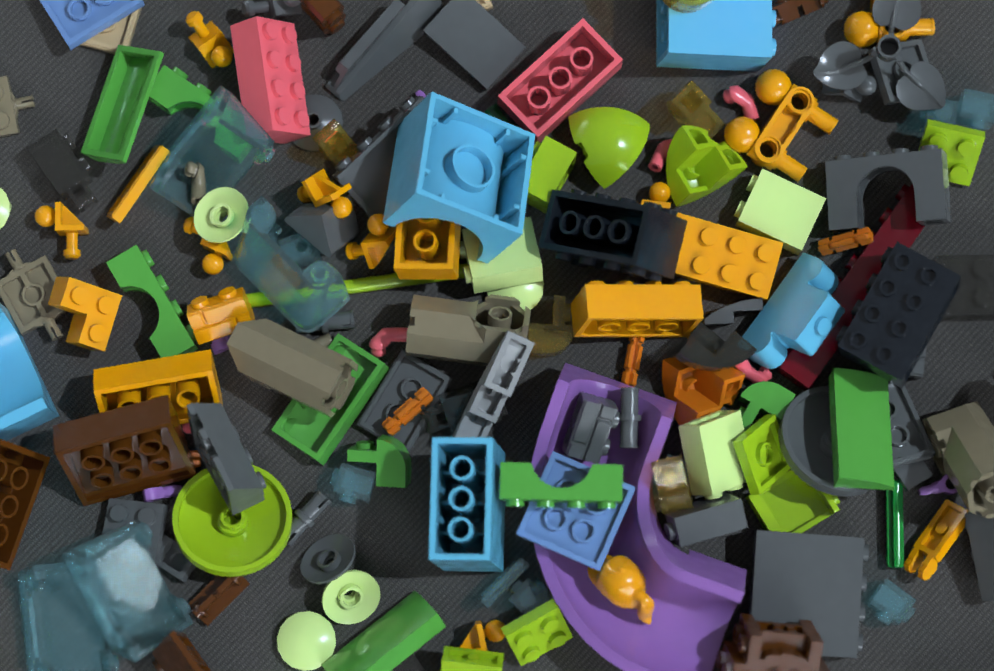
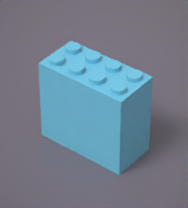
[656,0,777,72]
[429,437,506,572]

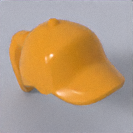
[587,555,654,624]

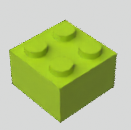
[527,136,577,213]

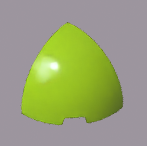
[568,107,650,189]
[666,125,748,207]

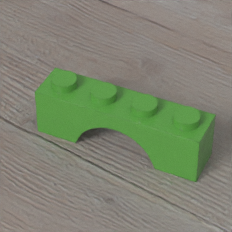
[148,65,258,164]
[106,245,198,358]
[500,462,623,509]

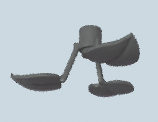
[813,0,946,111]

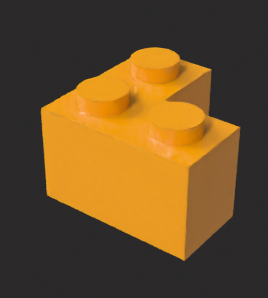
[48,277,122,352]

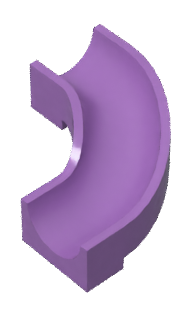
[529,363,747,671]

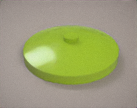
[172,465,293,577]

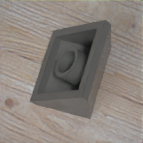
[284,194,360,258]

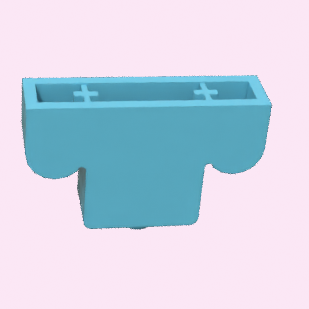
[736,252,845,369]

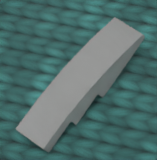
[453,330,535,438]

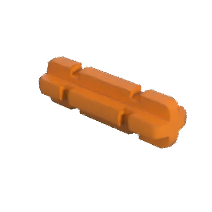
[817,227,874,256]
[621,337,645,386]
[382,387,434,436]

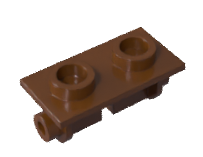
[772,0,828,25]
[187,575,250,626]

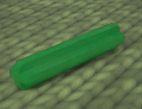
[885,480,904,568]

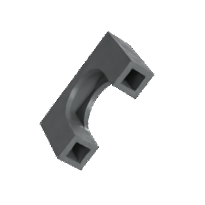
[825,145,952,235]

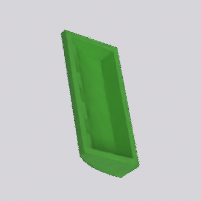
[81,45,164,164]
[271,333,390,466]
[828,368,895,490]
[321,591,446,671]

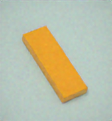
[107,145,170,223]

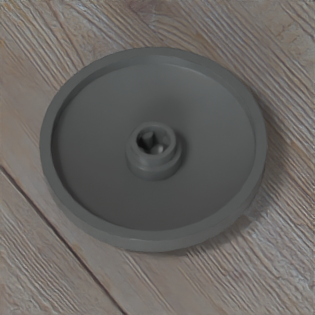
[778,386,872,497]

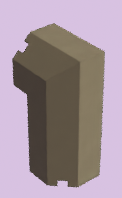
[405,294,531,366]
[227,318,358,418]
[922,401,994,519]

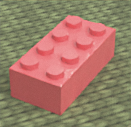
[230,16,311,144]
[498,18,623,143]

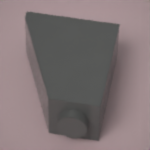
[664,492,748,547]

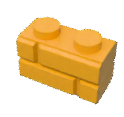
[187,286,255,345]

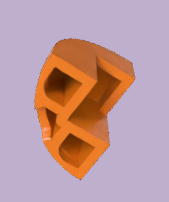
[662,357,745,425]

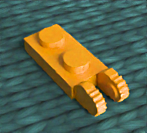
[904,499,969,581]

